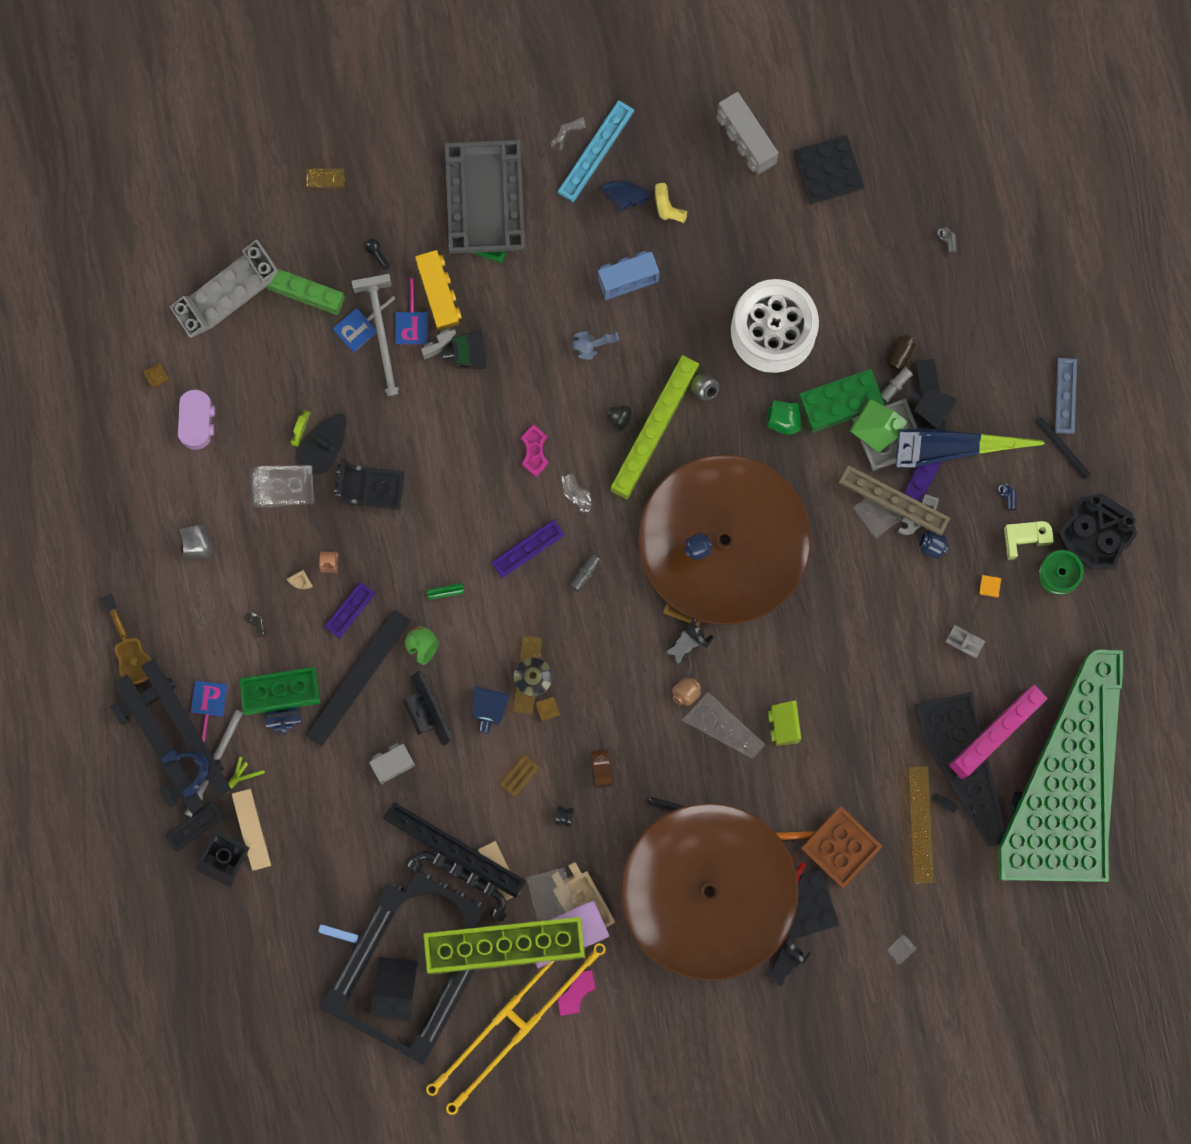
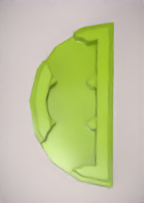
[291,410,311,447]

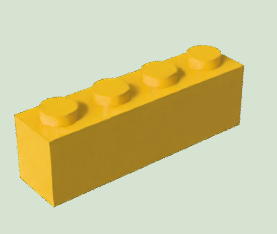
[415,250,462,331]

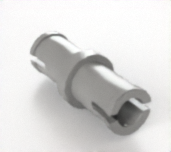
[881,367,913,403]

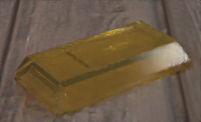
[307,168,344,188]

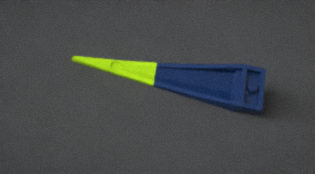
[895,428,1045,467]

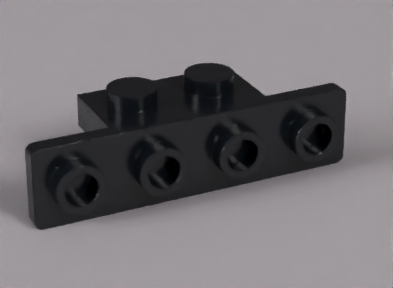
[402,670,453,746]

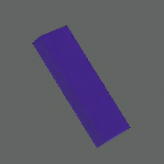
[324,582,375,639]

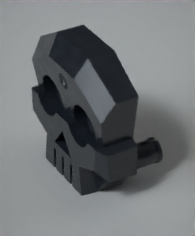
[1057,493,1137,570]

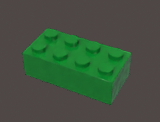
[798,369,884,433]

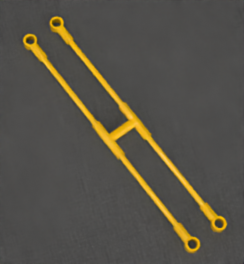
[426,943,606,1115]

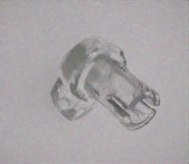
[561,474,591,512]

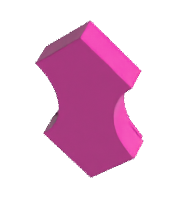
[520,424,549,477]
[558,970,595,1016]

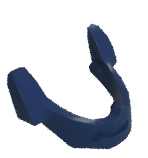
[161,750,209,797]

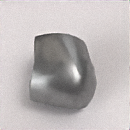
[180,524,214,559]

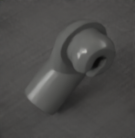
[937,228,957,253]

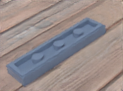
[1055,358,1077,435]

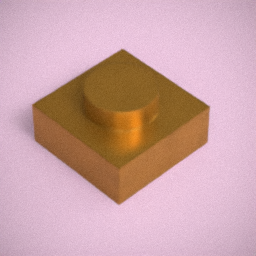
[143,363,169,389]

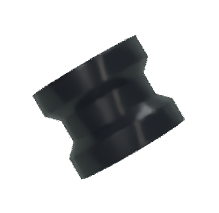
[555,806,574,827]

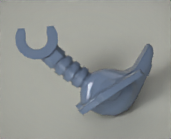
[572,331,620,360]

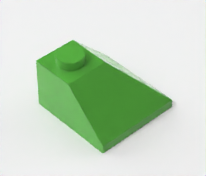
[850,399,908,452]

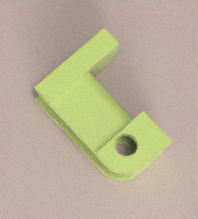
[1004,521,1054,560]

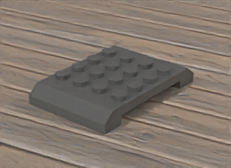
[445,140,525,254]

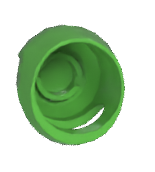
[405,627,439,665]

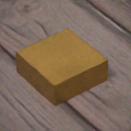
[536,697,560,722]

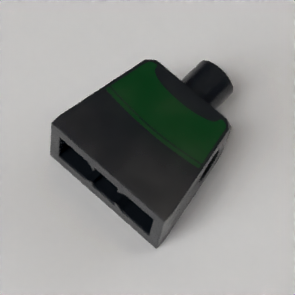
[442,330,486,369]

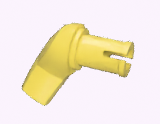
[655,183,687,223]

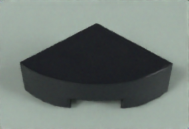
[931,793,958,813]

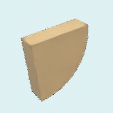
[287,570,313,589]

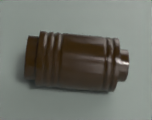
[887,335,916,371]

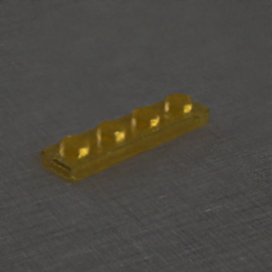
[513,636,542,715]

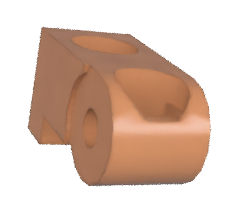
[319,552,339,573]

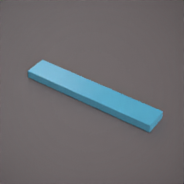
[558,100,634,203]

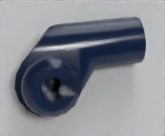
[998,484,1017,510]

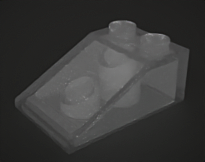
[250,466,314,508]

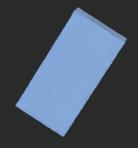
[319,924,359,943]

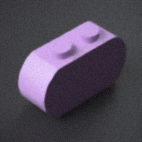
[178,390,215,450]

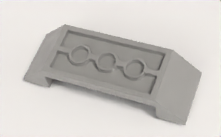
[170,239,279,338]

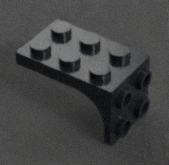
[334,459,405,510]

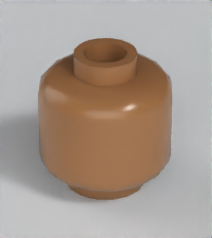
[672,678,701,706]

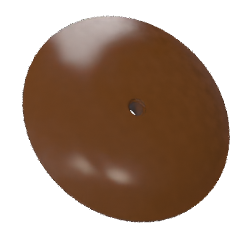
[639,454,811,625]
[621,803,798,981]

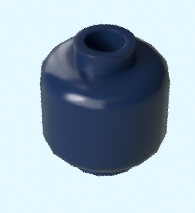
[919,531,949,559]
[683,532,713,561]

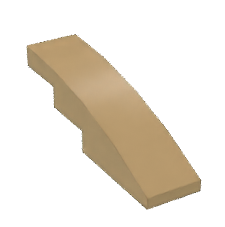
[232,789,271,871]

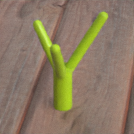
[227,756,265,793]

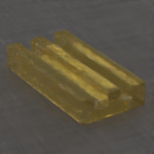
[500,755,540,797]

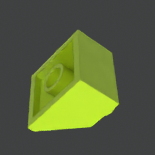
[768,701,801,746]

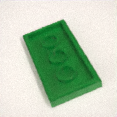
[239,667,320,716]

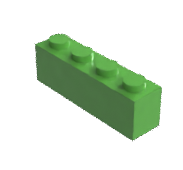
[266,269,345,315]

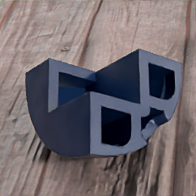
[599,180,651,213]

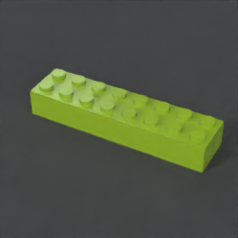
[424,917,585,974]

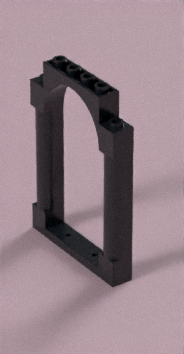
[320,871,485,1065]

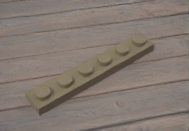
[839,465,950,536]

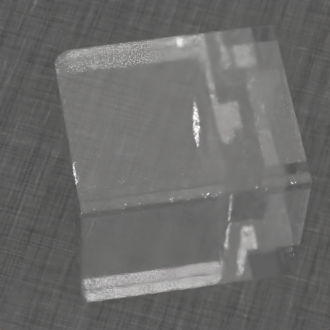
[887,934,917,965]

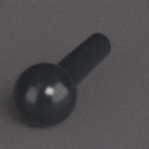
[365,239,390,270]

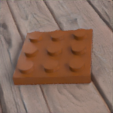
[800,806,883,889]

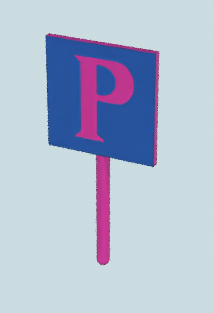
[395,277,428,344]
[190,681,228,742]

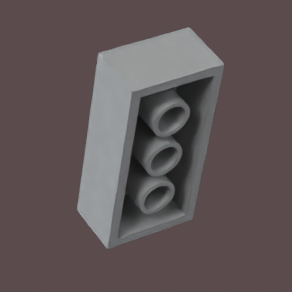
[716,91,779,175]

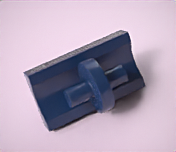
[264,707,301,736]

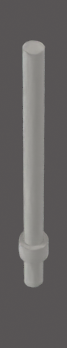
[184,710,243,817]

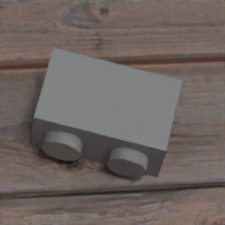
[369,743,415,784]

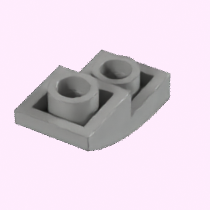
[421,329,456,360]

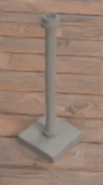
[352,274,399,396]

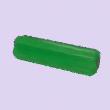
[427,583,464,600]

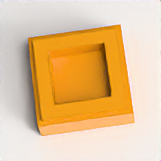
[979,575,1001,598]

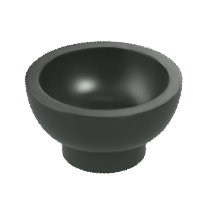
[607,405,632,432]

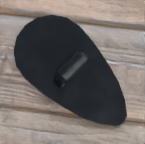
[297,414,346,474]

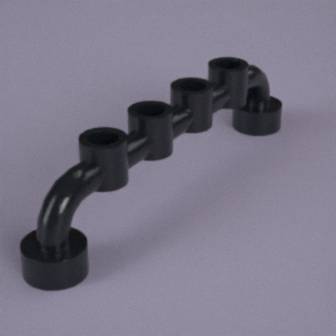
[406,851,507,921]

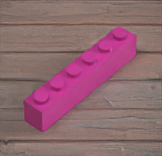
[949,684,1048,779]

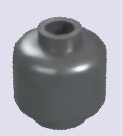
[691,373,719,401]

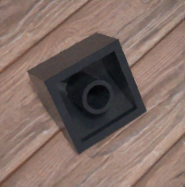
[196,830,250,887]

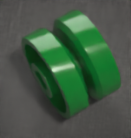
[1038,550,1084,596]

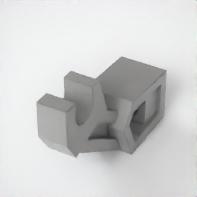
[898,494,939,536]

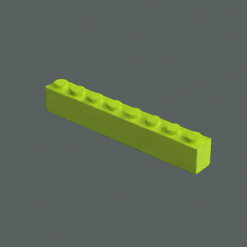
[611,355,699,500]

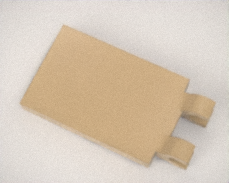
[551,862,615,927]

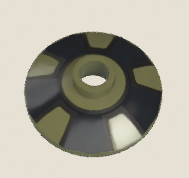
[514,658,552,696]

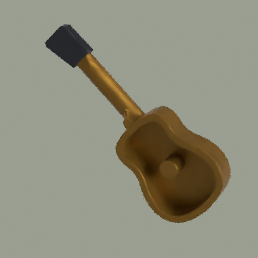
[101,594,152,685]

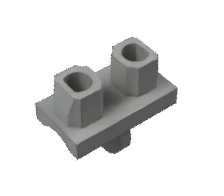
[946,625,985,659]

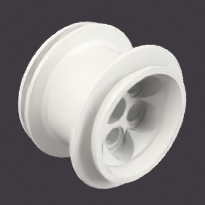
[731,279,819,373]

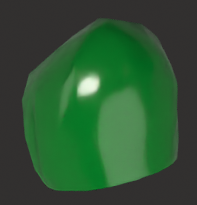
[767,400,801,435]

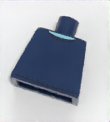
[473,686,511,734]

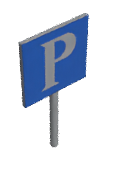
[333,296,395,353]

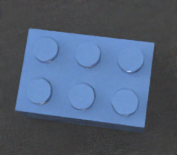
[598,251,660,300]

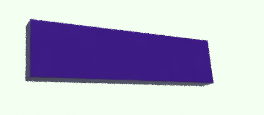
[491,519,565,579]

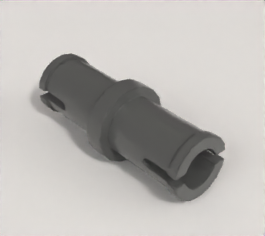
[569,554,601,592]

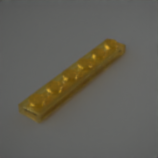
[908,767,934,884]

